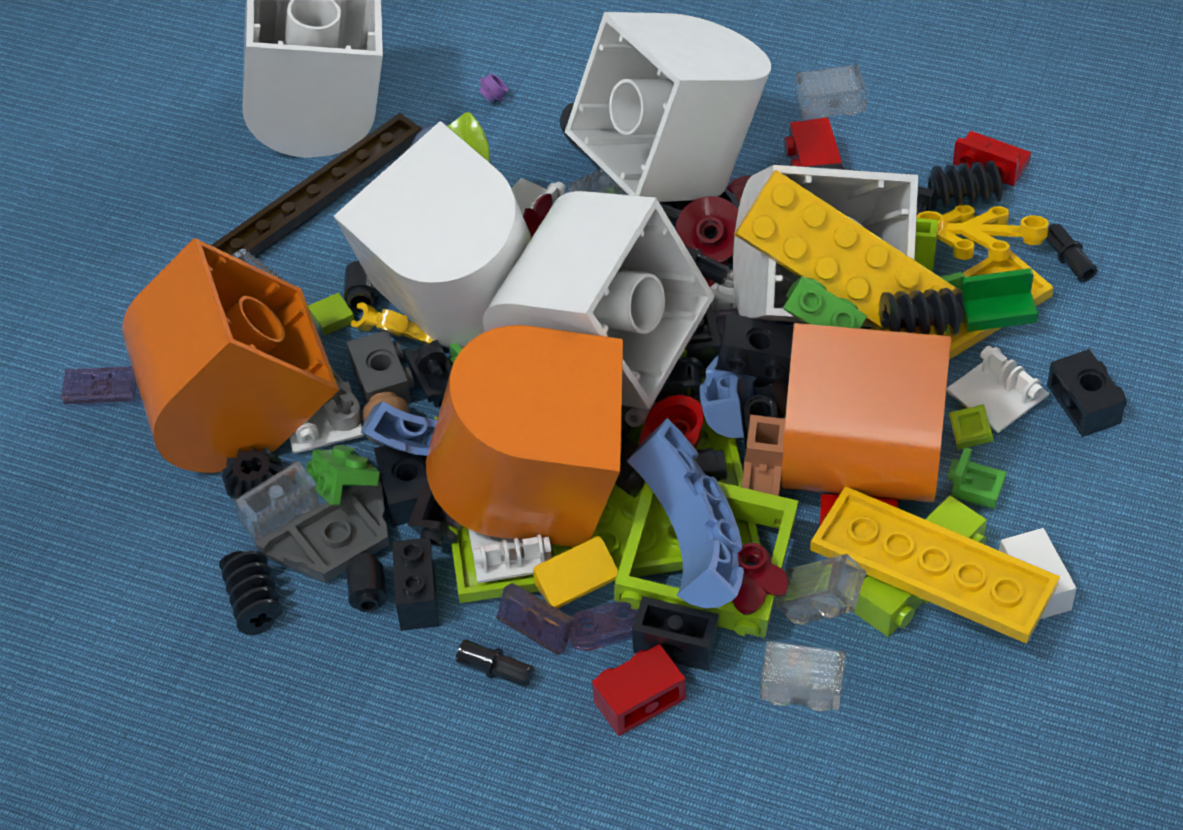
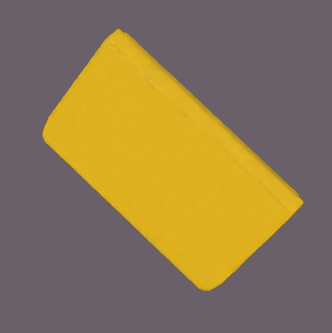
[533,536,618,611]

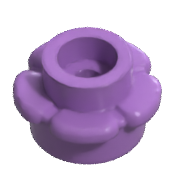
[479,73,509,102]

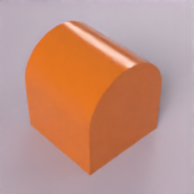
[122,238,339,473]
[782,323,951,503]
[426,325,623,547]

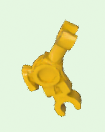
[351,302,434,345]

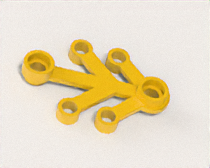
[916,205,1049,261]

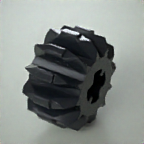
[222,445,286,509]

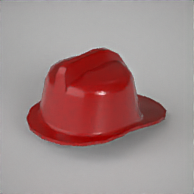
[639,395,704,449]

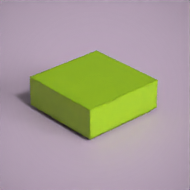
[308,292,355,336]
[949,404,994,450]

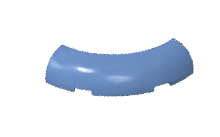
[700,321,806,438]
[361,401,437,456]
[627,418,744,608]

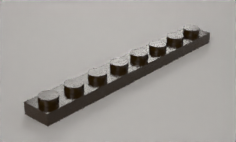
[211,113,422,263]

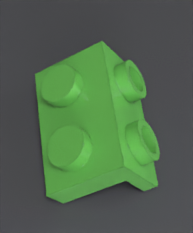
[783,276,867,329]
[306,445,380,505]

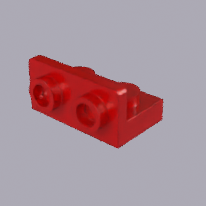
[953,130,1031,186]

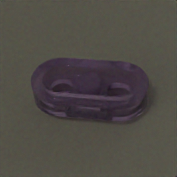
[567,601,638,651]

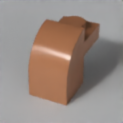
[742,415,785,496]

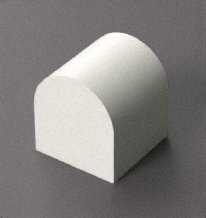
[242,0,383,158]
[565,12,771,202]
[334,121,532,349]
[733,165,918,327]
[482,191,715,409]

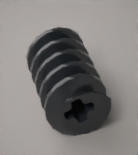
[928,160,1002,209]
[879,287,964,336]
[219,551,283,635]

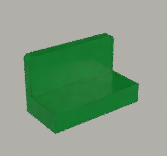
[960,268,1038,332]

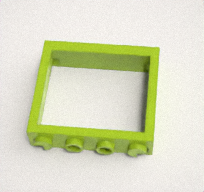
[614,481,799,638]

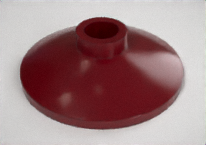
[675,196,738,263]

